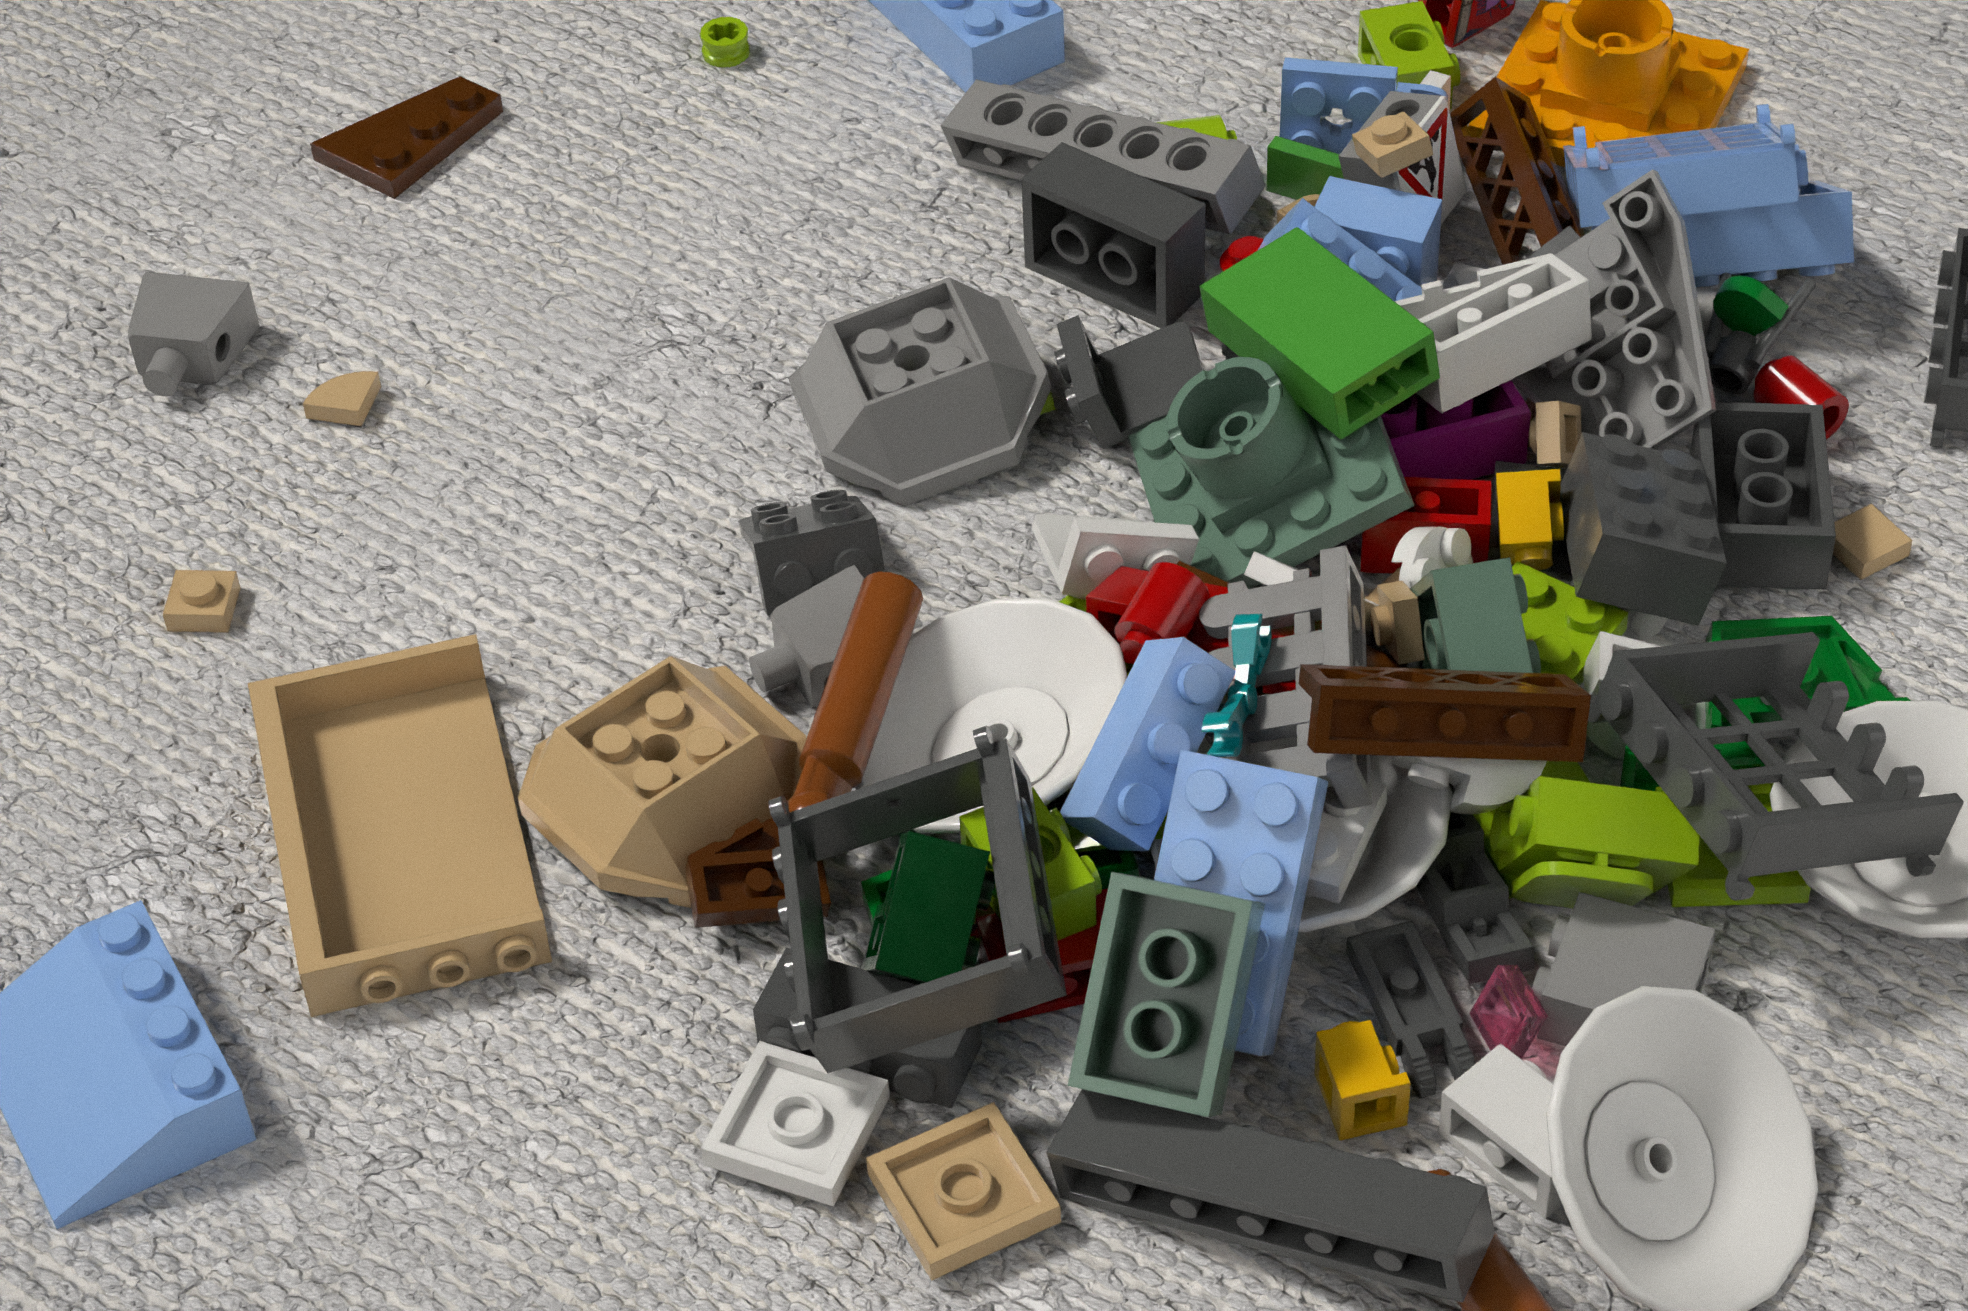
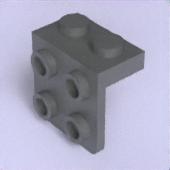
[1054,315,1203,449]
[738,490,885,616]

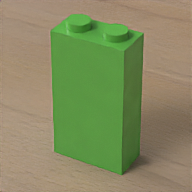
[1199,227,1440,440]

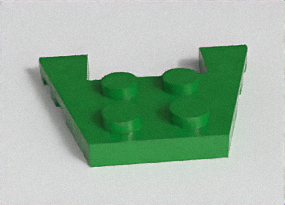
[1705,616,1910,770]

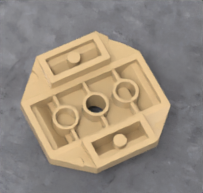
[518,656,806,908]

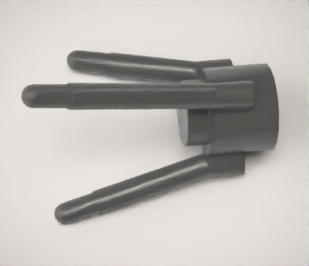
[1705,272,1816,394]

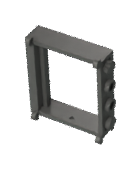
[769,725,1067,1073]

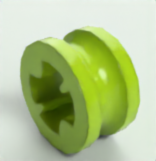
[700,17,750,68]

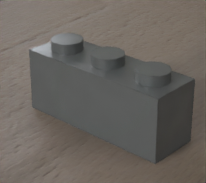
[753,947,982,1109]

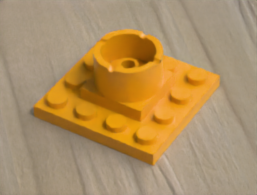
[1468,0,1749,167]

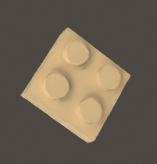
[866,1102,1061,1281]

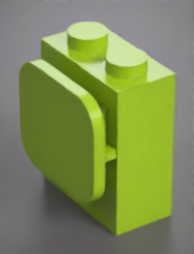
[1490,776,1700,909]

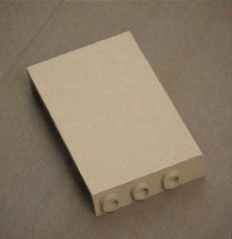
[248,634,552,1017]

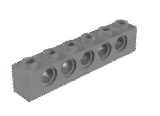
[940,79,1266,234]

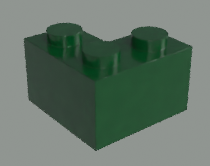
[862,831,995,985]

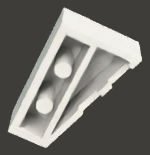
[1394,253,1592,413]

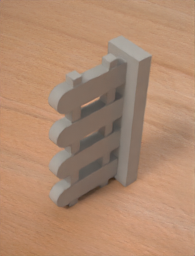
[1199,545,1372,809]

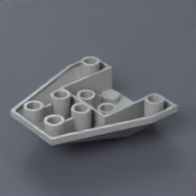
[1511,169,1716,449]

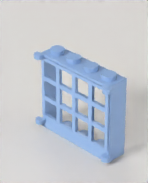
[1563,104,1808,228]

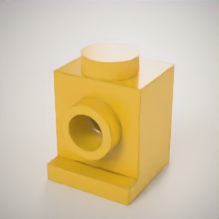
[1496,469,1564,571]
[1314,1020,1411,1141]

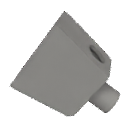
[128,272,260,396]
[749,565,864,708]

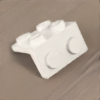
[1032,514,1199,599]

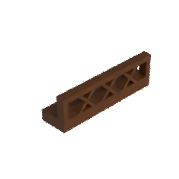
[1450,76,1585,265]
[1298,664,1591,762]

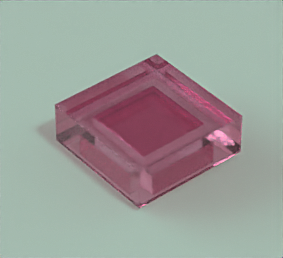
[1469,965,1548,1060]

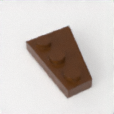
[310,76,503,199]

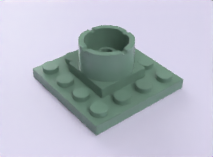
[1128,357,1415,589]

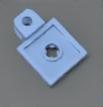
[1279,57,1448,154]

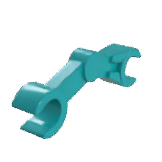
[1202,613,1272,757]

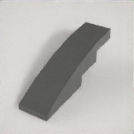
[1416,783,1535,984]

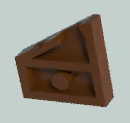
[685,817,831,928]

